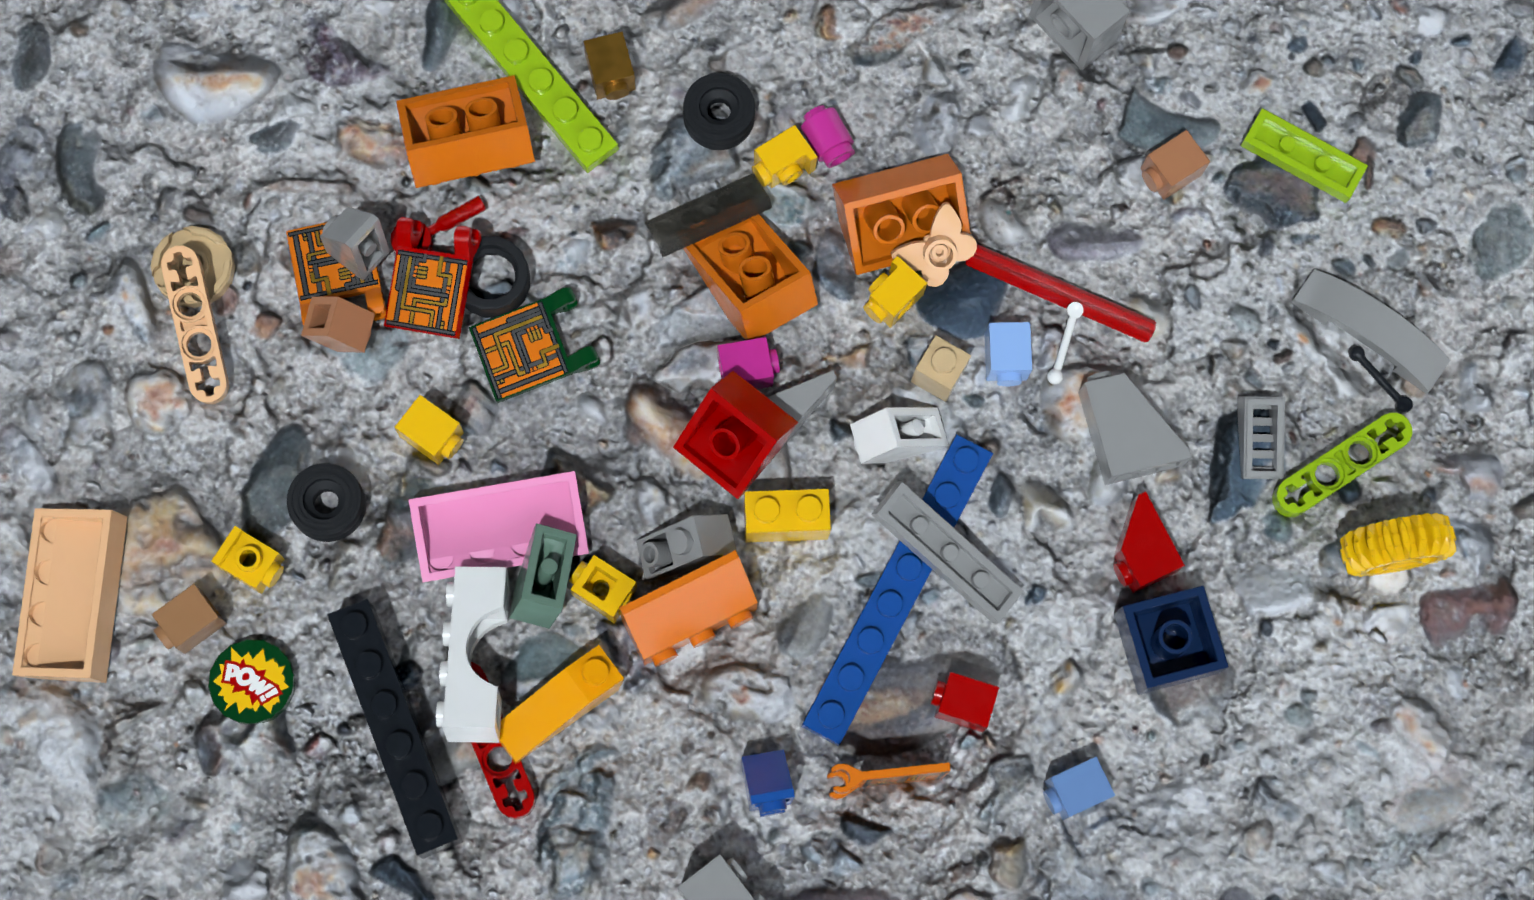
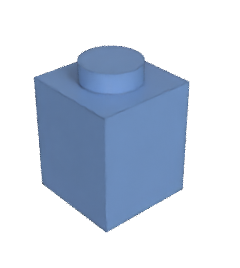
[1043,757,1115,820]

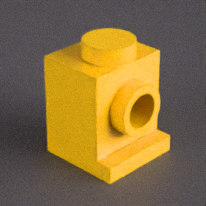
[752,125,817,189]
[863,256,927,328]
[211,526,284,594]
[569,555,637,624]

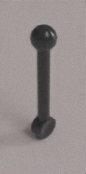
[1349,346,1413,414]

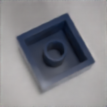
[1114,585,1229,695]

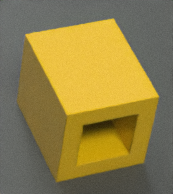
[394,395,464,465]

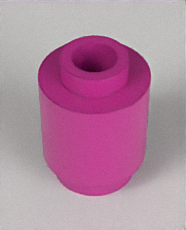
[800,105,855,168]

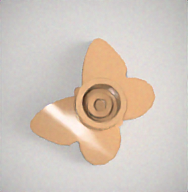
[891,202,977,287]

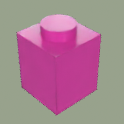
[717,337,780,389]

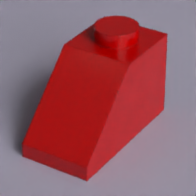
[1113,491,1185,594]

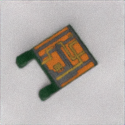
[469,287,600,403]

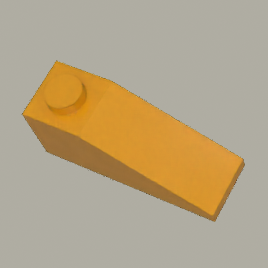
[499,645,624,764]

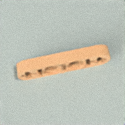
[161,246,229,404]

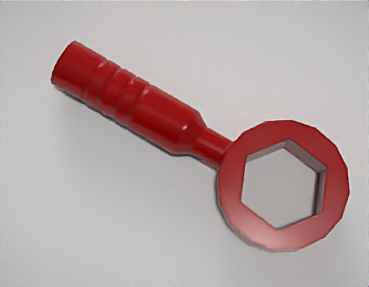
[390,196,486,254]

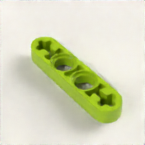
[1272,413,1413,517]

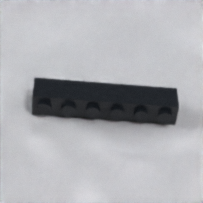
[327,599,463,859]

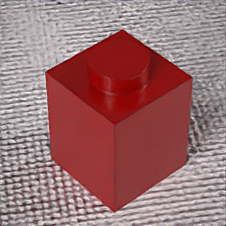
[930,672,999,733]

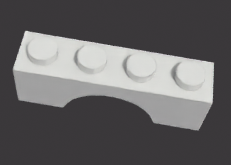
[436,566,510,743]

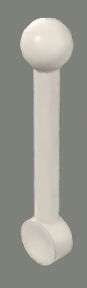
[1047,302,1084,385]

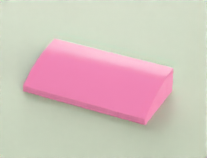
[408,471,589,582]

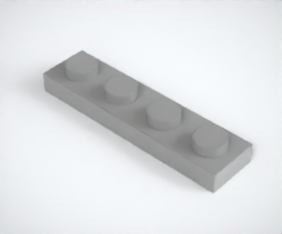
[871,482,1023,623]

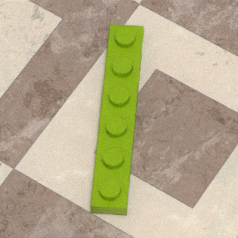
[444,0,619,173]

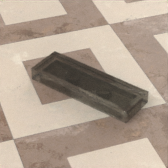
[645,173,772,257]

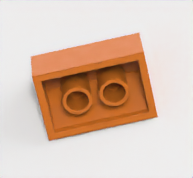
[396,75,535,188]
[832,154,971,275]
[620,550,758,667]

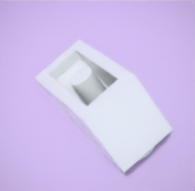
[850,407,949,464]

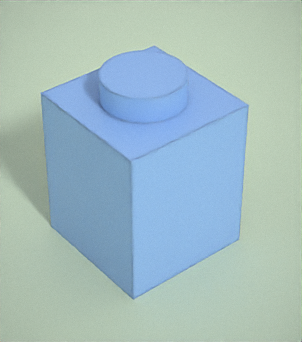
[984,322,1032,387]

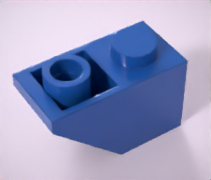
[741,749,795,817]

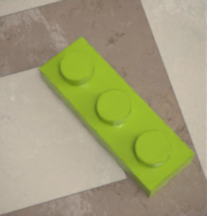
[1241,108,1368,203]

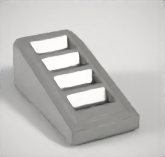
[1237,396,1285,479]

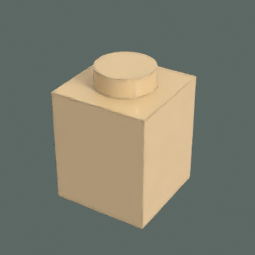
[911,335,971,402]

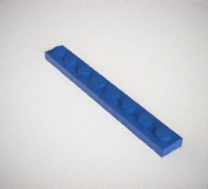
[801,434,993,746]

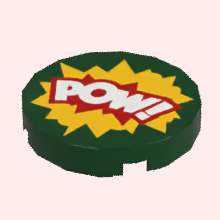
[208,639,296,725]

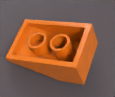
[680,202,818,340]

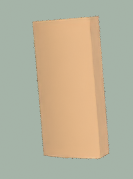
[12,508,127,683]

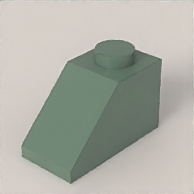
[509,523,577,629]

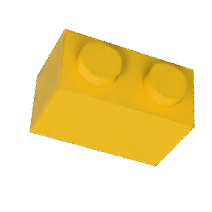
[744,489,831,543]

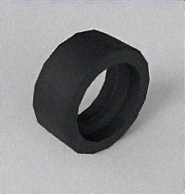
[465,236,530,318]

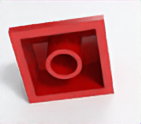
[673,371,798,499]

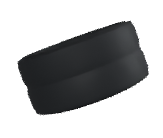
[683,73,755,150]
[287,463,366,542]

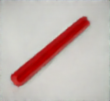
[966,244,1156,342]

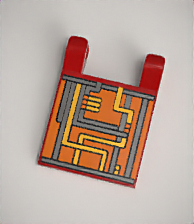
[384,217,482,339]

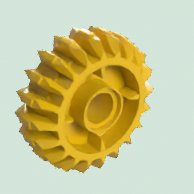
[1340,513,1456,577]

